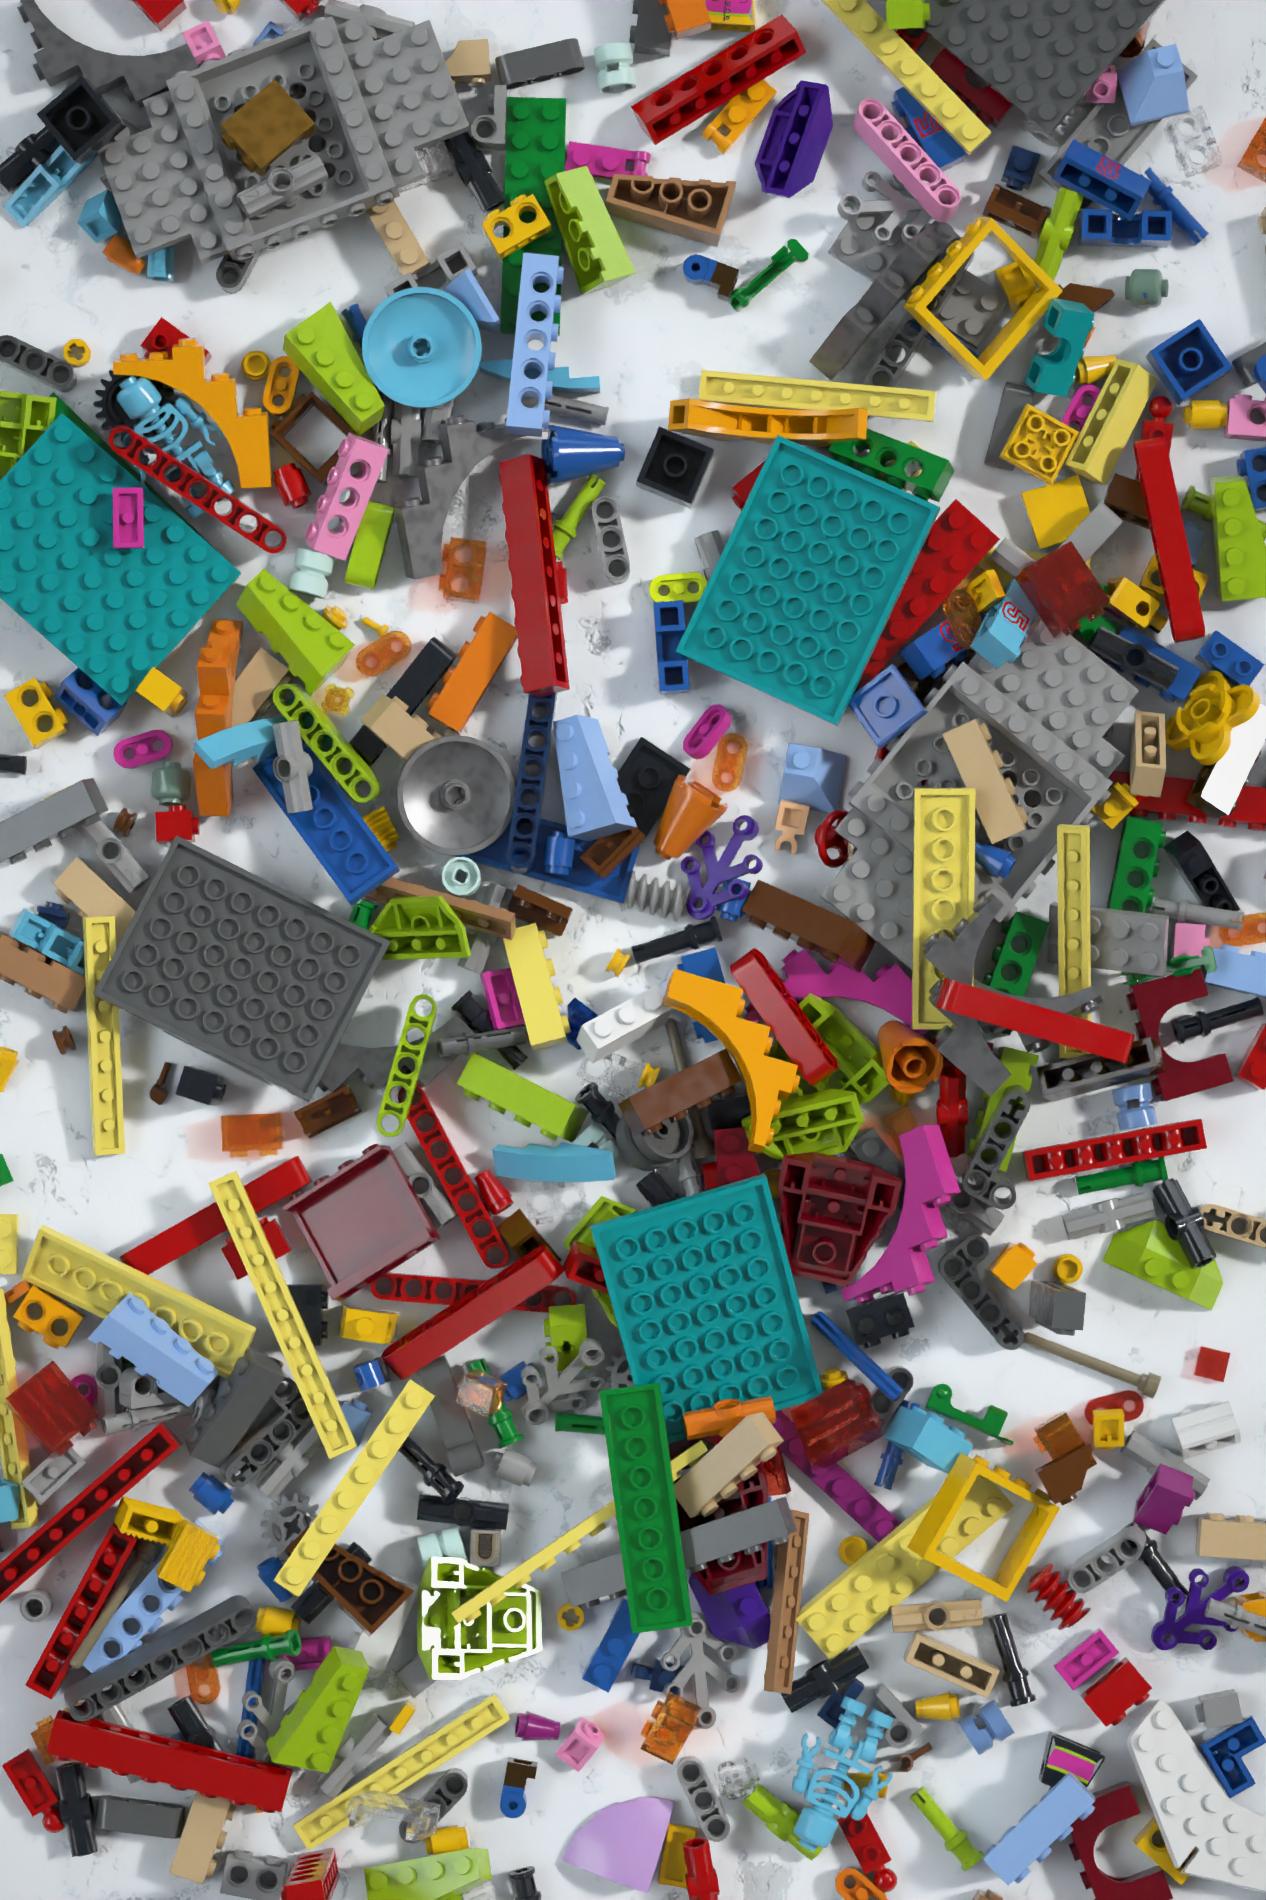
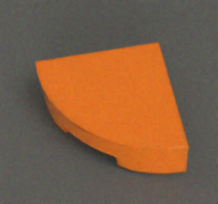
[4,1280,32,1305]

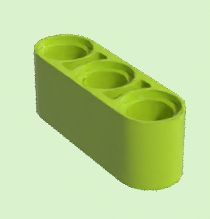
[345,501,395,590]

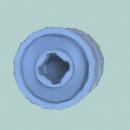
[1112,1082,1158,1130]
[958,1700,1014,1756]

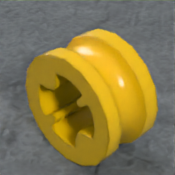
[63,339,91,368]
[605,948,631,978]
[637,1062,661,1088]
[557,1602,584,1631]

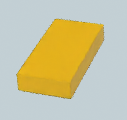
[658,1823,698,1889]

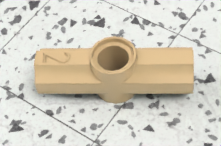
[891,1598,983,1633]

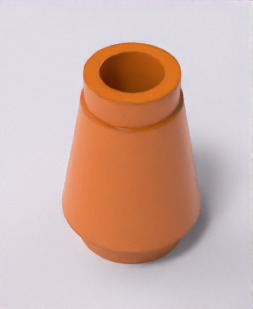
[102,234,148,276]

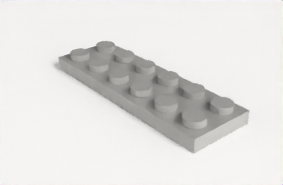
[1038,38,1198,211]
[828,213,1008,349]

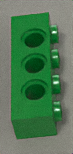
[828,428,955,502]
[1106,816,1166,913]
[977,911,1049,1036]

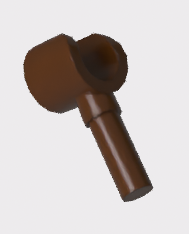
[150,1062,172,1105]
[890,1743,933,1772]

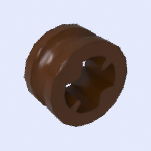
[112,807,138,838]
[52,1025,77,1055]

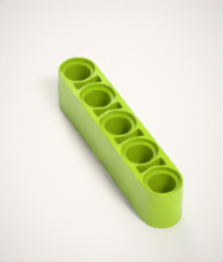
[273,683,382,803]
[376,994,438,1137]

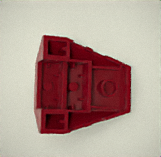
[777,1152,902,1287]
[674,1461,768,1595]

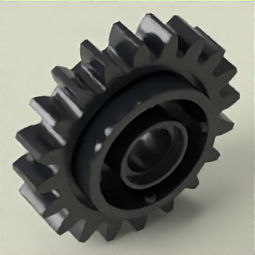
[93,370,176,444]

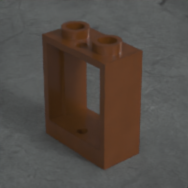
[270,391,358,487]

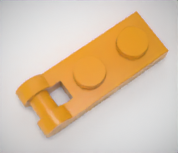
[701,80,777,155]

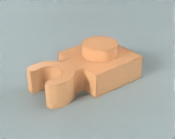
[775,799,810,854]

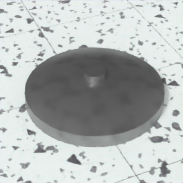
[396,735,516,855]

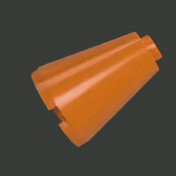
[653,775,728,860]
[877,1021,943,1094]

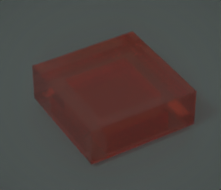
[1193,1346,1231,1382]

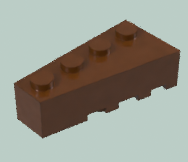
[741,879,876,973]
[618,1048,743,1136]
[284,1527,414,1637]

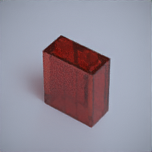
[1015,541,1110,638]
[5,1361,99,1458]
[790,1378,883,1468]

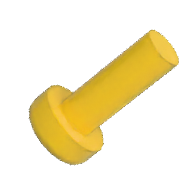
[362,617,389,638]

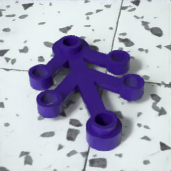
[681,815,763,920]
[1151,1566,1250,1650]

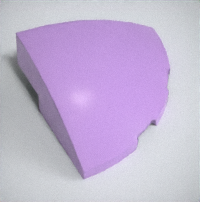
[562,1797,675,1893]

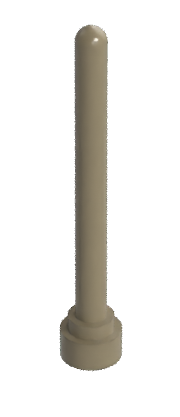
[665,1018,715,1159]
[1023,1332,1161,1399]
[70,1538,161,1669]

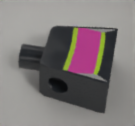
[1039,1731,1105,1791]

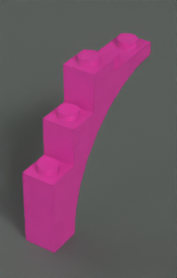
[744,949,929,1036]
[841,1125,961,1304]

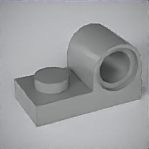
[470,85,507,150]
[119,1367,180,1409]
[20,1441,86,1505]
[874,1683,925,1749]

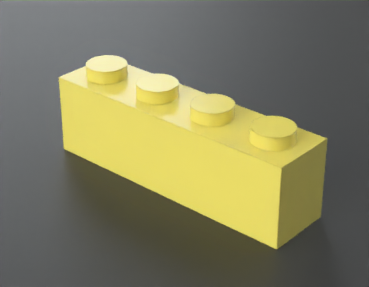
[1064,359,1158,486]
[503,923,571,1051]

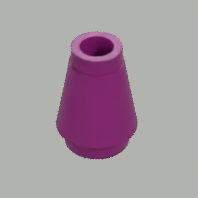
[515,1711,560,1741]

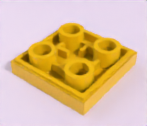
[999,404,1079,485]
[1021,475,1090,550]

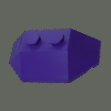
[754,80,833,198]
[688,1573,771,1649]

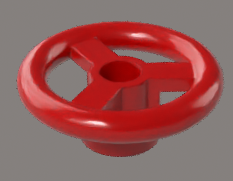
[814,809,854,868]

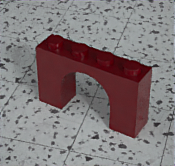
[1125,968,1234,1102]
[1068,1780,1173,1900]

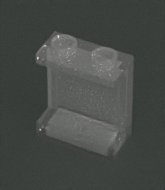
[347,1790,441,1842]

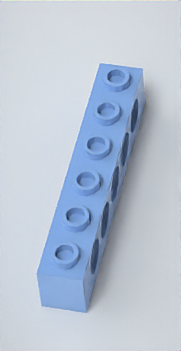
[506,253,564,437]
[82,1519,224,1674]

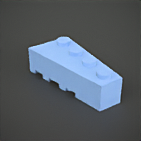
[553,714,637,841]
[1205,944,1266,999]
[87,1293,219,1407]
[983,1771,1096,1886]

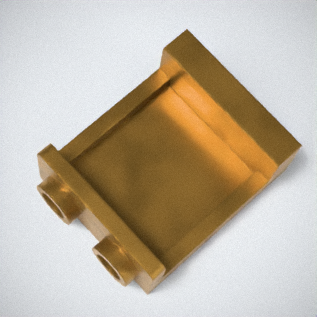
[220,79,315,177]

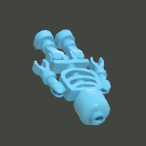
[117,375,236,519]
[792,1695,894,1852]

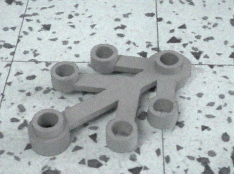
[837,171,949,246]
[521,1338,605,1425]
[660,1612,740,1729]
[237,1657,300,1766]

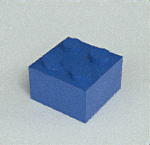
[1146,318,1233,406]

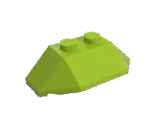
[368,895,471,960]
[741,1089,864,1162]
[1102,1220,1224,1311]

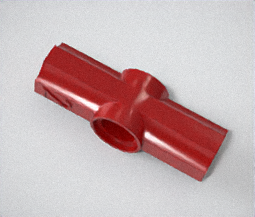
[936,1066,968,1158]
[682,1837,720,1900]

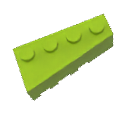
[1210,475,1266,601]
[364,1848,492,1900]

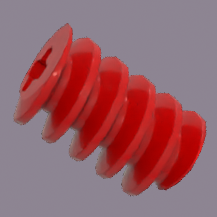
[1026,1562,1091,1630]

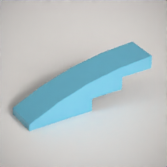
[3,142,109,228]
[479,359,600,393]
[193,717,302,769]
[9,908,85,976]
[492,1142,616,1182]

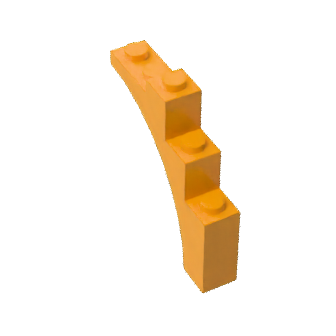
[113,338,272,488]
[668,398,868,448]
[662,969,800,1153]

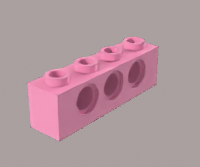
[1224,394,1266,442]
[305,433,389,561]

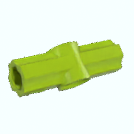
[1034,187,1084,281]
[742,1782,823,1861]

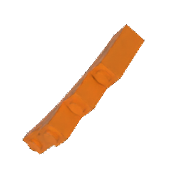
[193,619,244,817]

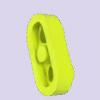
[649,572,708,604]

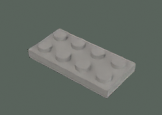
[1047,902,1169,976]

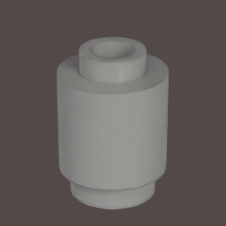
[492,1448,538,1487]
[20,1589,54,1622]

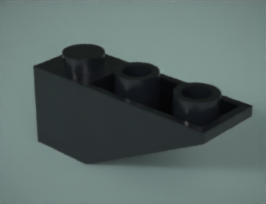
[1163,830,1240,912]

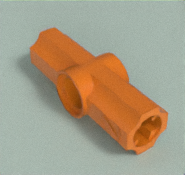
[682,1396,776,1440]

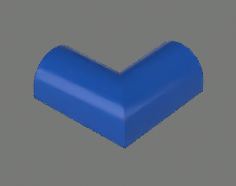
[1199,1715,1266,1798]

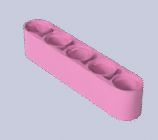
[853,99,961,222]

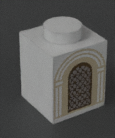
[470,1527,502,1572]
[1195,1689,1243,1730]

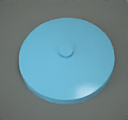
[362,287,482,408]

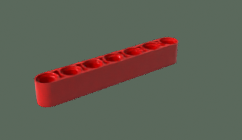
[108,425,287,554]
[1133,436,1205,643]
[936,978,1135,1064]
[398,1085,509,1269]
[119,1155,313,1275]
[381,1245,564,1380]
[370,1272,577,1313]

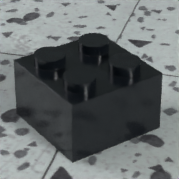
[37,76,127,165]
[636,426,714,509]

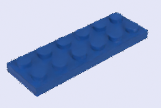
[252,739,400,906]
[453,818,640,904]

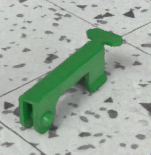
[729,239,809,312]
[1121,946,1217,987]
[925,1384,1014,1446]

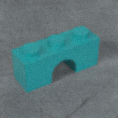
[1024,298,1095,397]

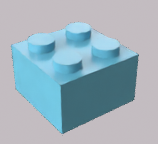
[883,1406,973,1474]

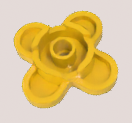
[1165,671,1260,765]

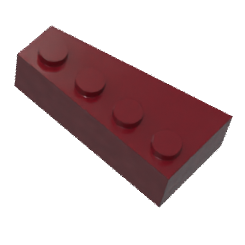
[712,1127,786,1245]

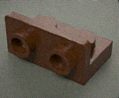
[508,884,573,936]

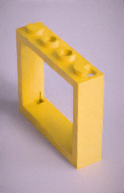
[903,217,1063,381]
[907,1453,1060,1602]

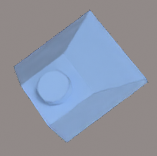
[1116,44,1189,126]
[442,268,501,333]
[778,743,847,813]

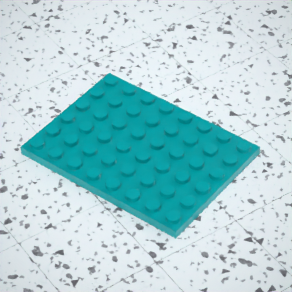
[0,413,242,706]
[676,435,940,726]
[590,1174,824,1444]

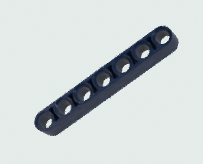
[507,693,558,874]

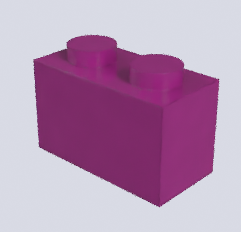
[1133,1463,1195,1535]

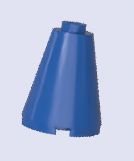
[541,425,625,485]

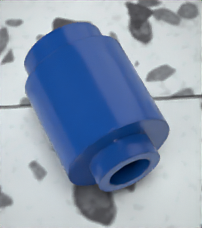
[543,831,575,875]
[716,878,752,922]
[496,1360,541,1403]
[189,1472,234,1515]

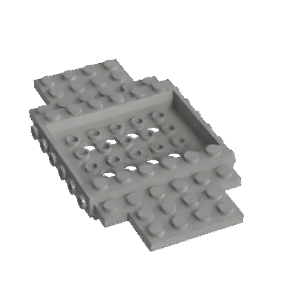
[98,15,471,264]
[820,616,1139,970]

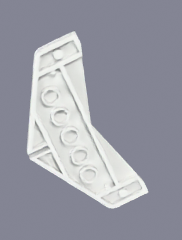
[1127,1699,1266,1893]

